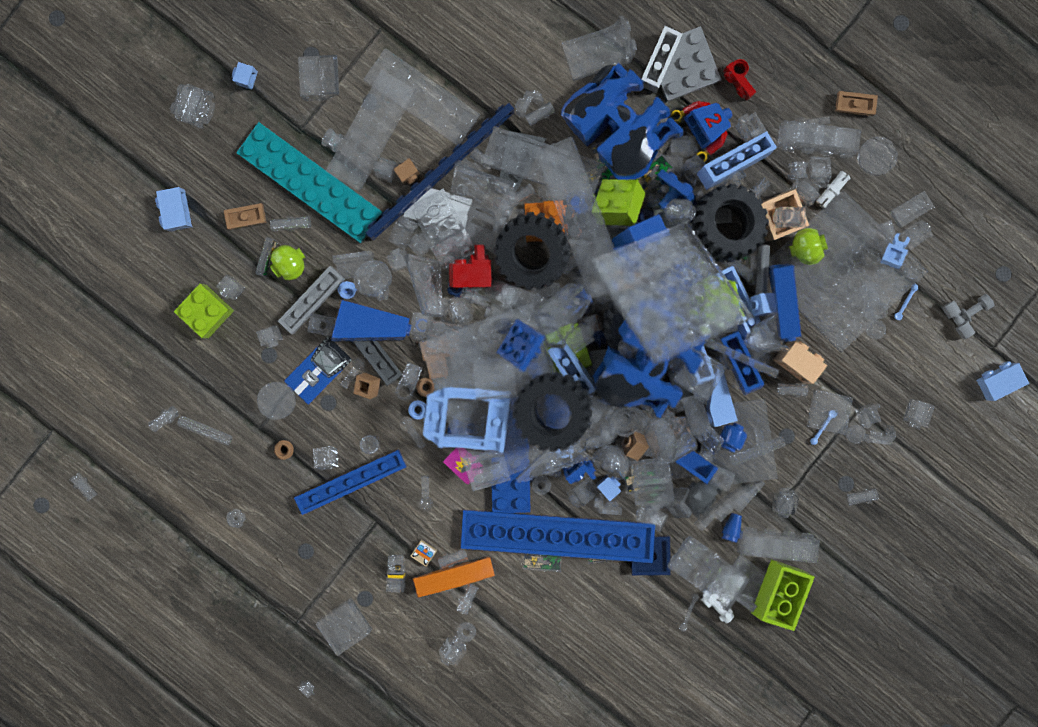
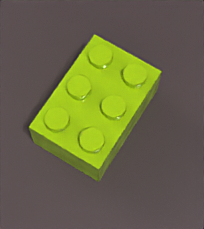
[751,559,815,631]

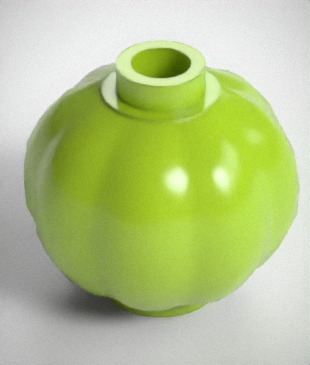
[789,228,828,265]
[270,245,305,280]

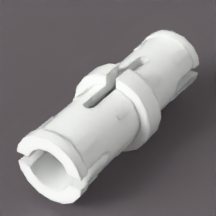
[815,171,851,209]

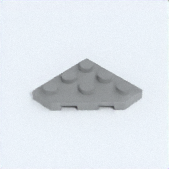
[660,26,721,102]

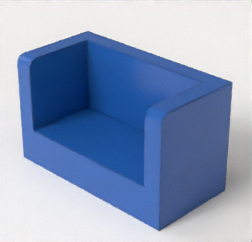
[672,444,718,484]

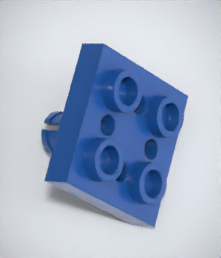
[657,169,697,212]
[496,319,545,372]

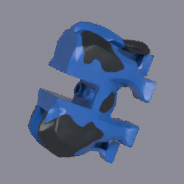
[561,63,683,180]
[593,300,709,418]

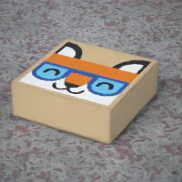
[411,539,437,566]

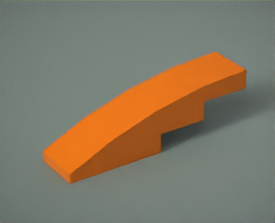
[413,557,495,597]

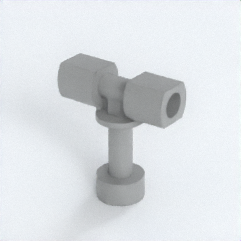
[941,294,994,340]

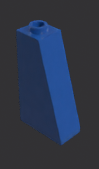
[769,263,801,342]
[331,300,412,341]

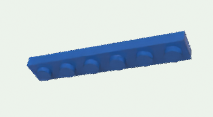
[294,450,407,515]

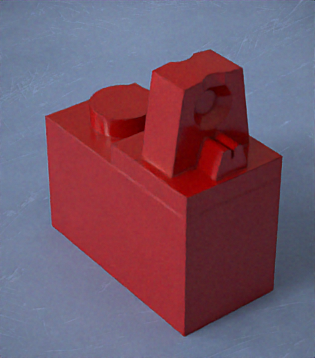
[449,244,491,287]

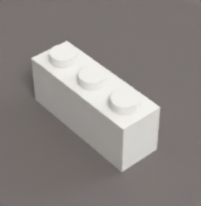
[641,26,682,93]

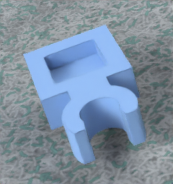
[881,233,910,270]

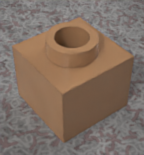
[394,158,420,185]
[353,373,381,399]
[621,430,649,461]

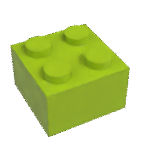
[592,179,645,226]
[174,284,234,338]

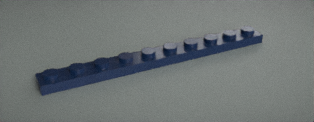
[365,103,515,241]

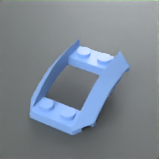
[423,387,511,453]

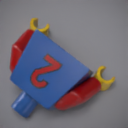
[671,101,732,163]

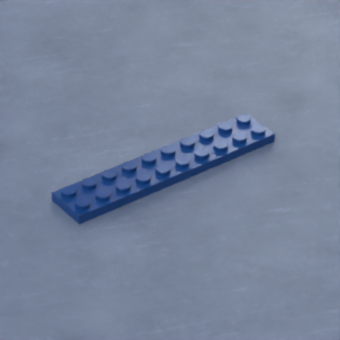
[461,509,655,563]

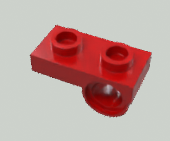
[723,59,756,101]

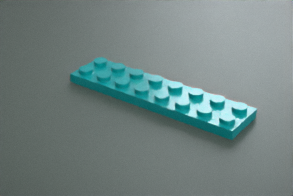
[236,122,383,243]

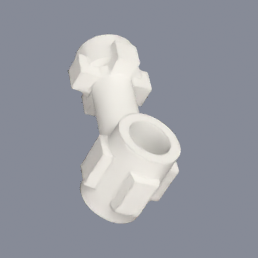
[701,589,734,624]

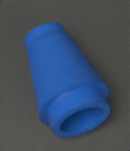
[722,513,742,543]

